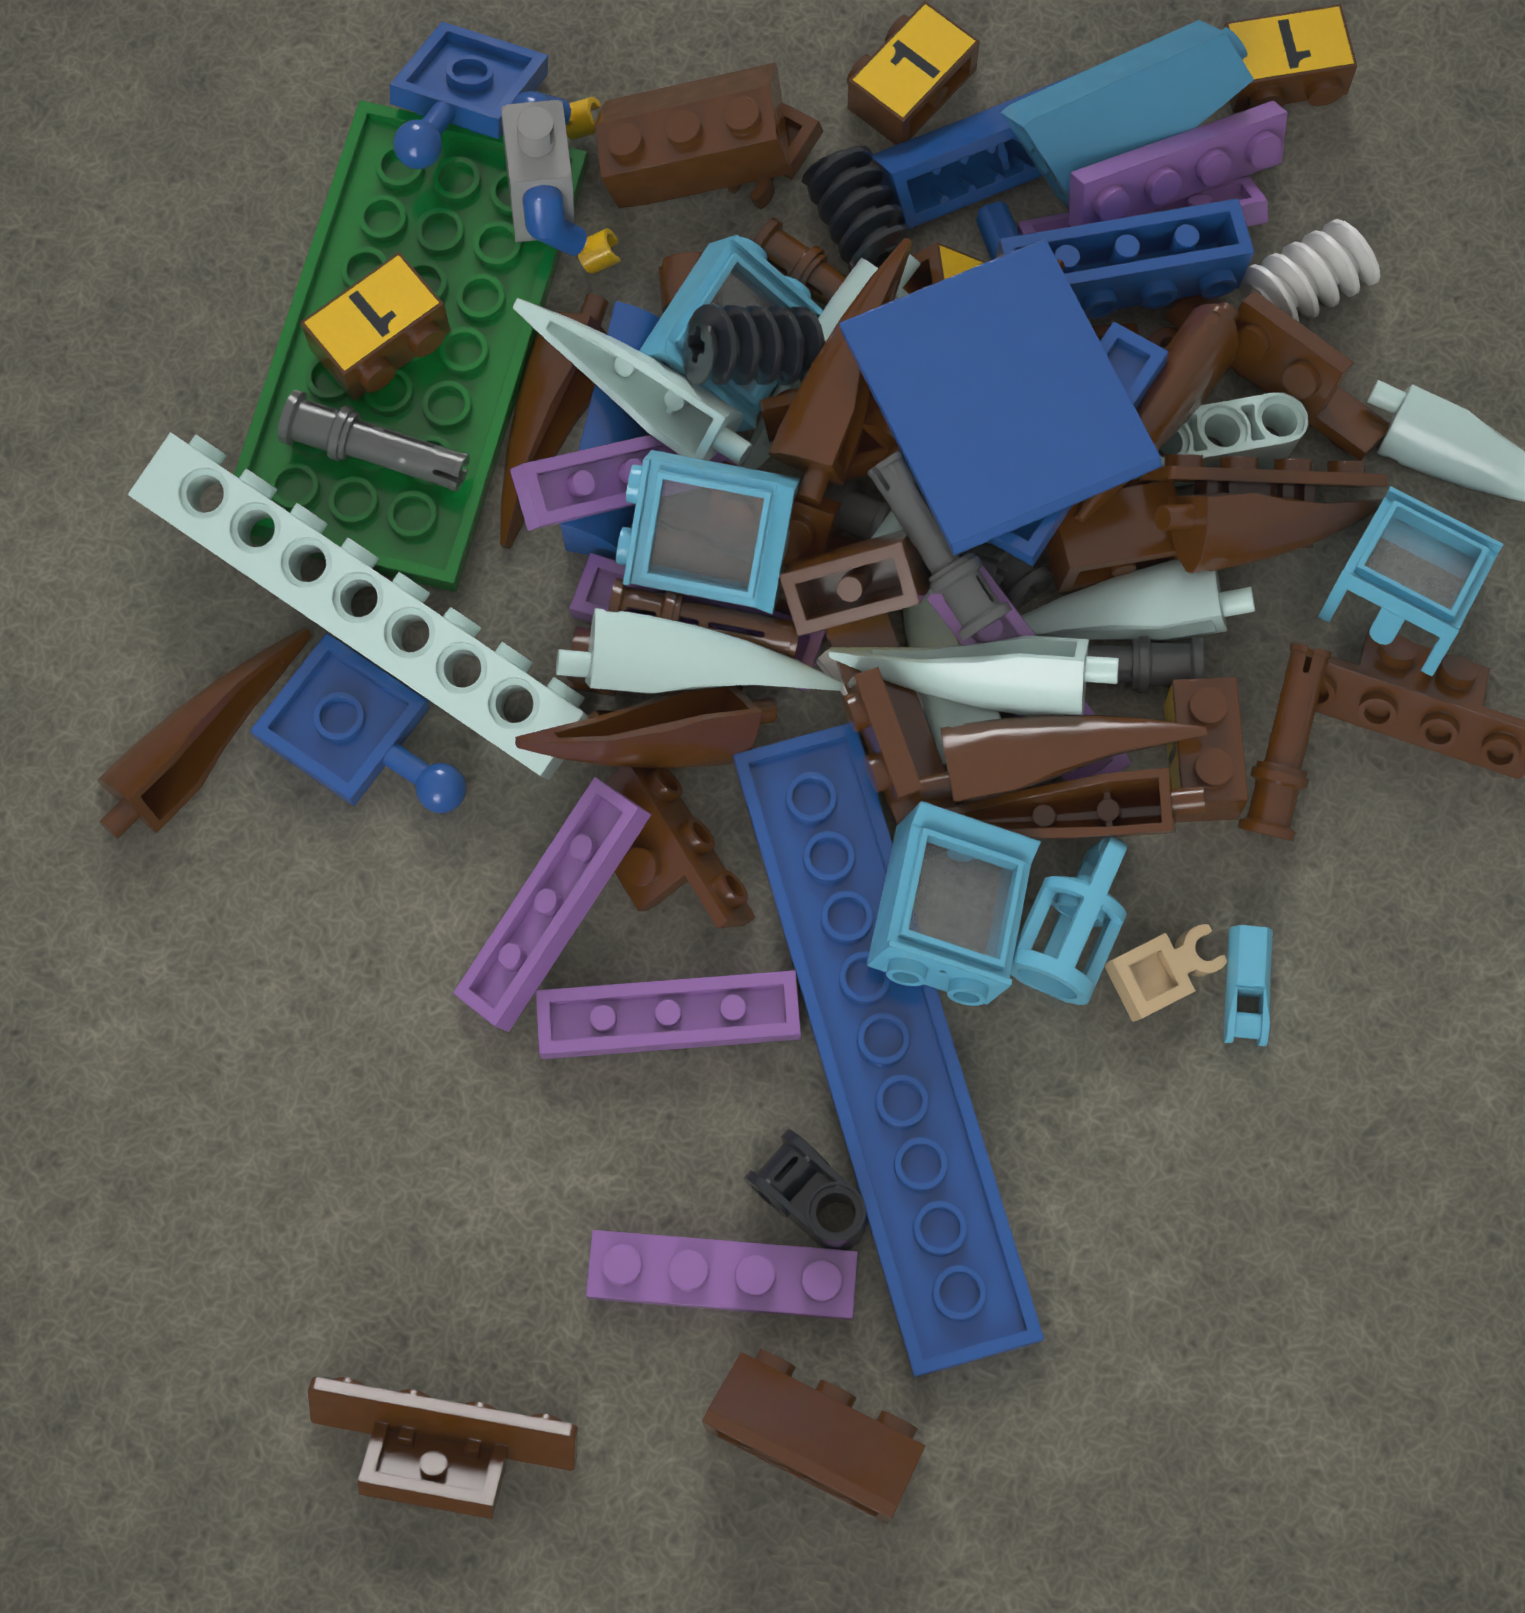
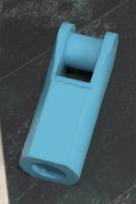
[1223,925,1273,1046]

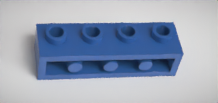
[995,199,1254,319]

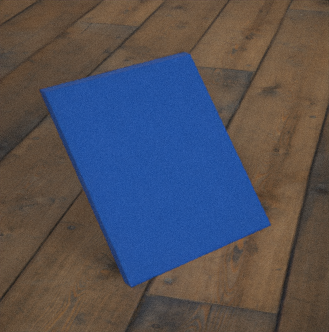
[839,238,1162,556]

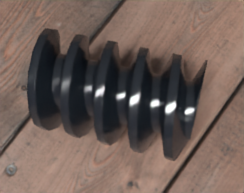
[801,146,914,274]
[682,304,825,386]

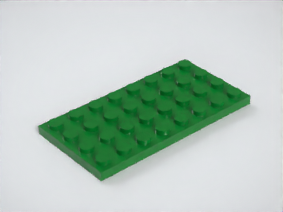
[234,100,589,592]

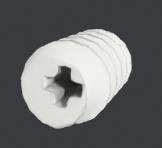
[1240,219,1381,322]

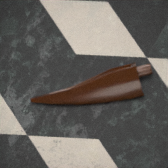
[768,238,913,505]
[500,294,609,549]
[1074,302,1240,524]
[1155,493,1383,574]
[97,627,312,839]
[515,685,777,768]
[919,715,1208,805]
[947,767,1206,839]

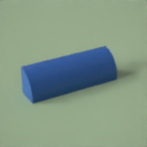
[871,71,1084,227]
[560,301,672,560]

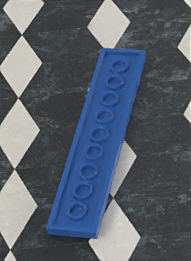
[733,723,1044,1379]

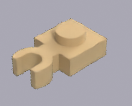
[1104,924,1227,1022]

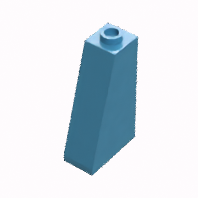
[1000,20,1254,209]

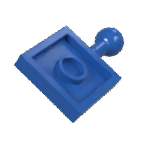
[390,22,549,169]
[250,633,467,813]

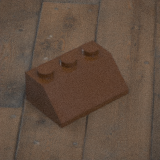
[595,63,792,208]
[702,1349,926,1524]

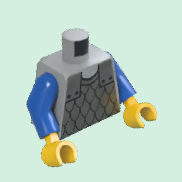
[501,91,621,274]

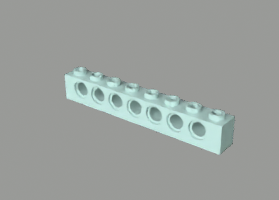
[128,432,588,780]

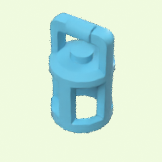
[1010,836,1128,1005]

